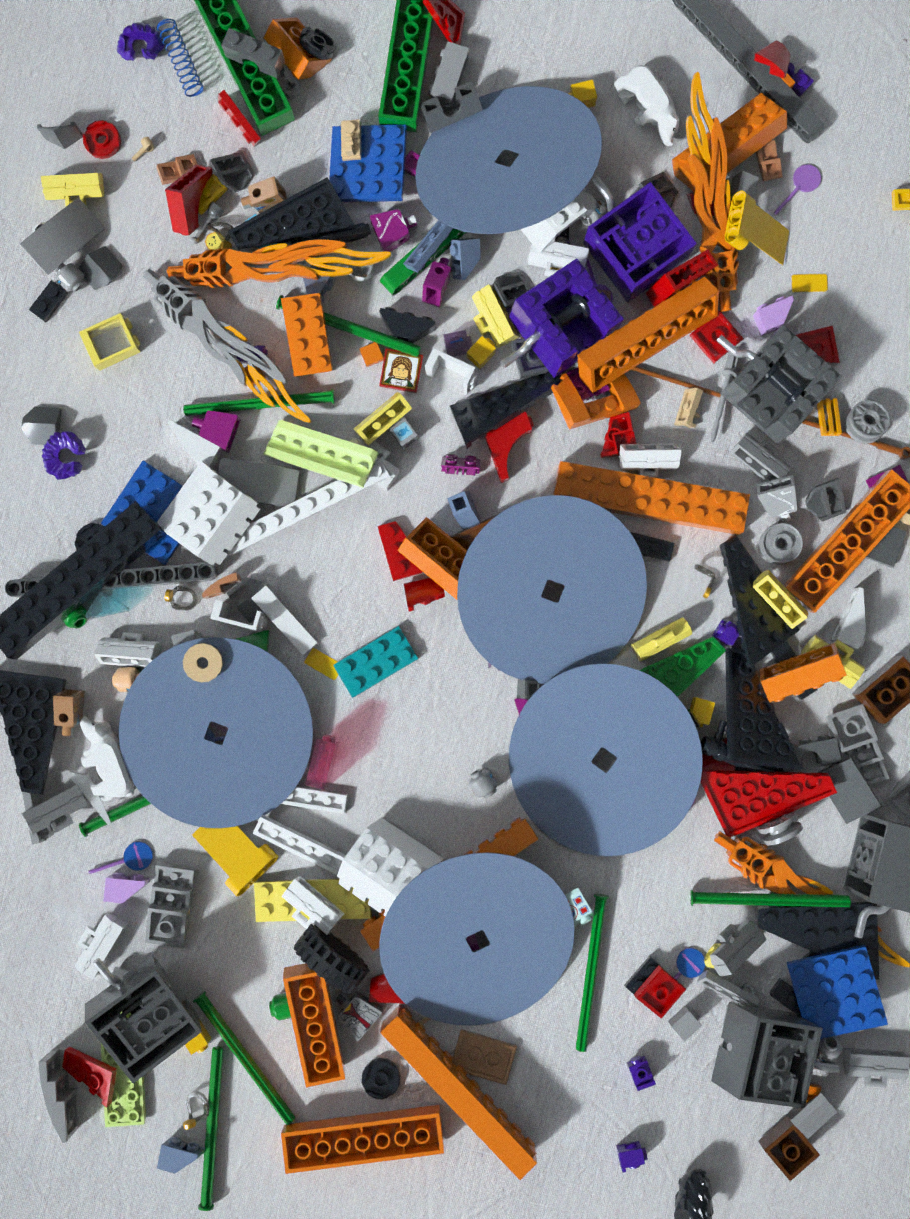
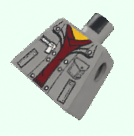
[335,992,384,1042]

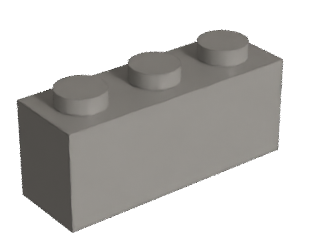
[428,42,469,105]

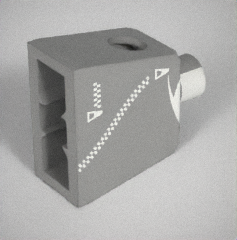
[757,475,797,521]

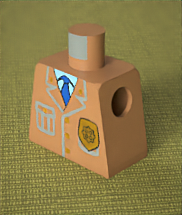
[241,176,287,213]
[53,689,85,736]

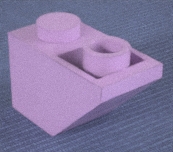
[753,296,794,336]
[103,872,150,903]

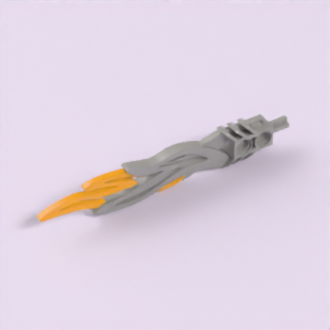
[143,268,312,423]

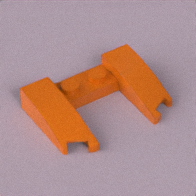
[551,373,641,430]

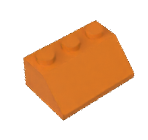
[263,17,332,80]

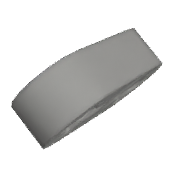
[276,65,300,99]

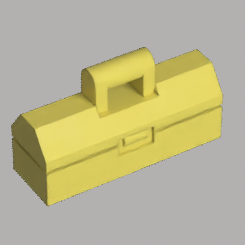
[41,173,105,206]
[472,284,520,348]
[354,392,412,445]
[753,570,808,629]
[630,617,692,661]
[801,635,865,689]

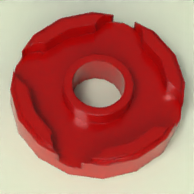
[82,120,121,159]

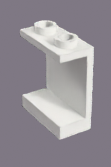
[425,348,477,394]
[210,600,268,632]

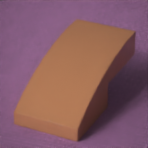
[756,140,783,181]
[156,154,198,185]
[202,572,241,599]

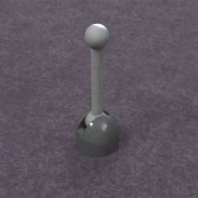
[191,202,225,244]

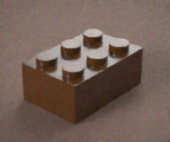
[852,656,910,724]

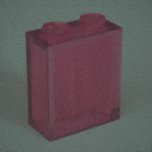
[305,735,340,790]

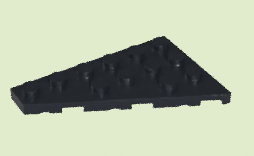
[719,535,800,668]
[725,647,803,770]
[0,670,66,795]
[757,902,880,980]

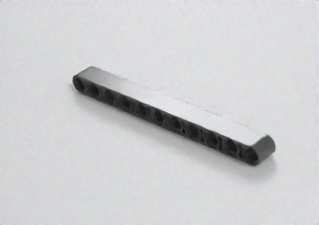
[672,0,824,143]
[5,562,218,598]

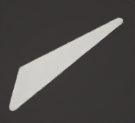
[68,772,111,825]

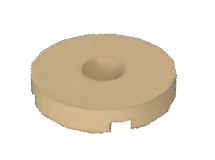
[183,643,223,683]

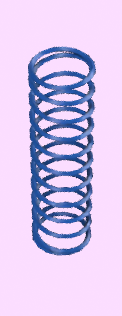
[157,19,204,97]

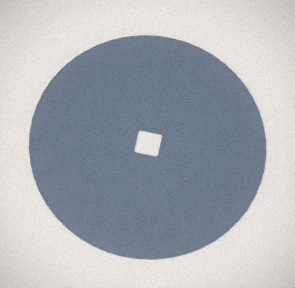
[416,86,602,234]
[457,495,647,684]
[119,637,313,828]
[509,664,702,856]
[379,853,574,1026]

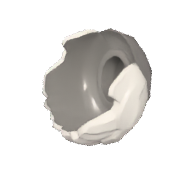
[347,251,375,282]

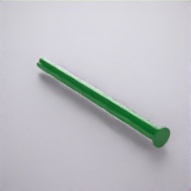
[276,295,421,357]
[183,388,335,416]
[79,795,151,837]
[690,890,851,907]
[576,894,609,1052]
[193,991,295,1125]
[198,1046,224,1211]

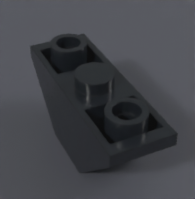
[379,307,436,344]

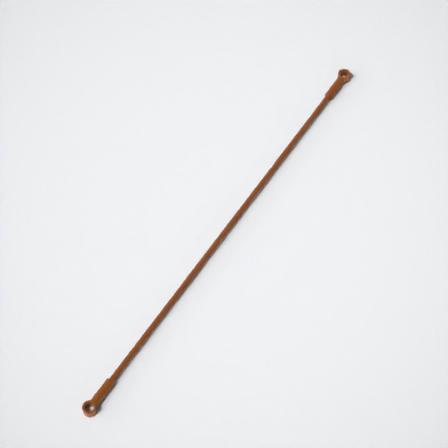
[520,334,910,459]

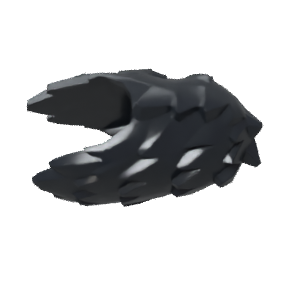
[674,1169,714,1219]

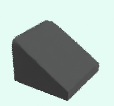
[517,680,541,699]

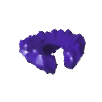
[117,22,165,61]
[42,431,86,480]

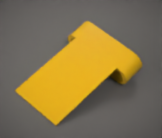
[725,190,790,265]
[192,826,278,897]

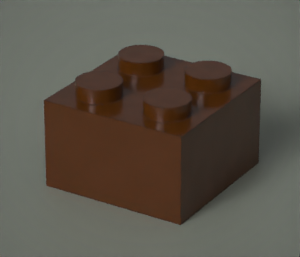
[758,1115,820,1181]

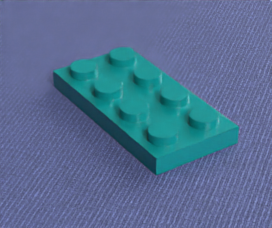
[333,626,418,698]

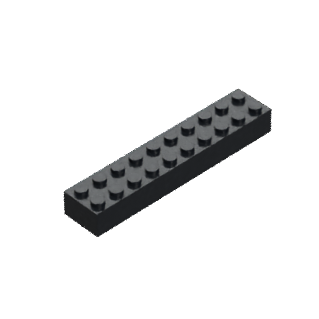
[0,501,166,660]

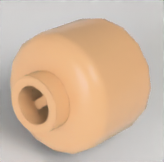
[112,667,140,692]

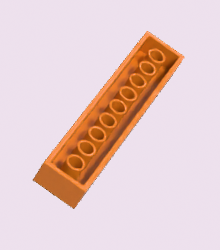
[553,461,750,535]
[360,817,539,951]
[380,1005,537,1180]

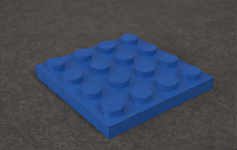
[329,125,407,202]
[101,460,183,565]
[786,945,888,1039]

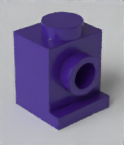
[712,620,739,646]
[626,1056,656,1091]
[616,1141,648,1173]

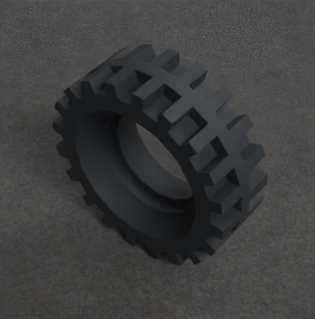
[294,924,370,994]

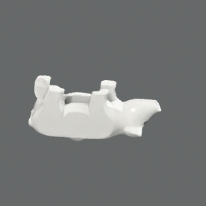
[614,65,680,146]
[80,716,135,801]

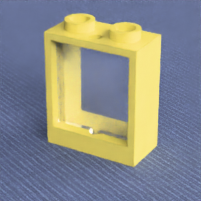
[79,313,141,371]

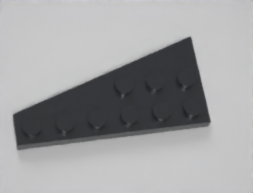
[228,177,355,250]
[450,372,562,449]

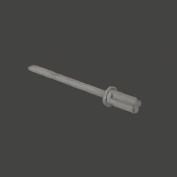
[711,352,739,443]

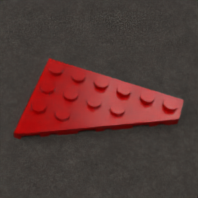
[700,770,837,838]

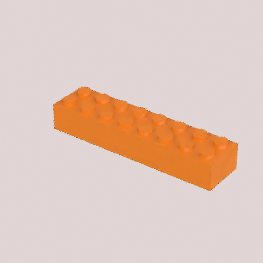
[577,277,719,393]
[784,469,910,613]
[281,1105,444,1174]

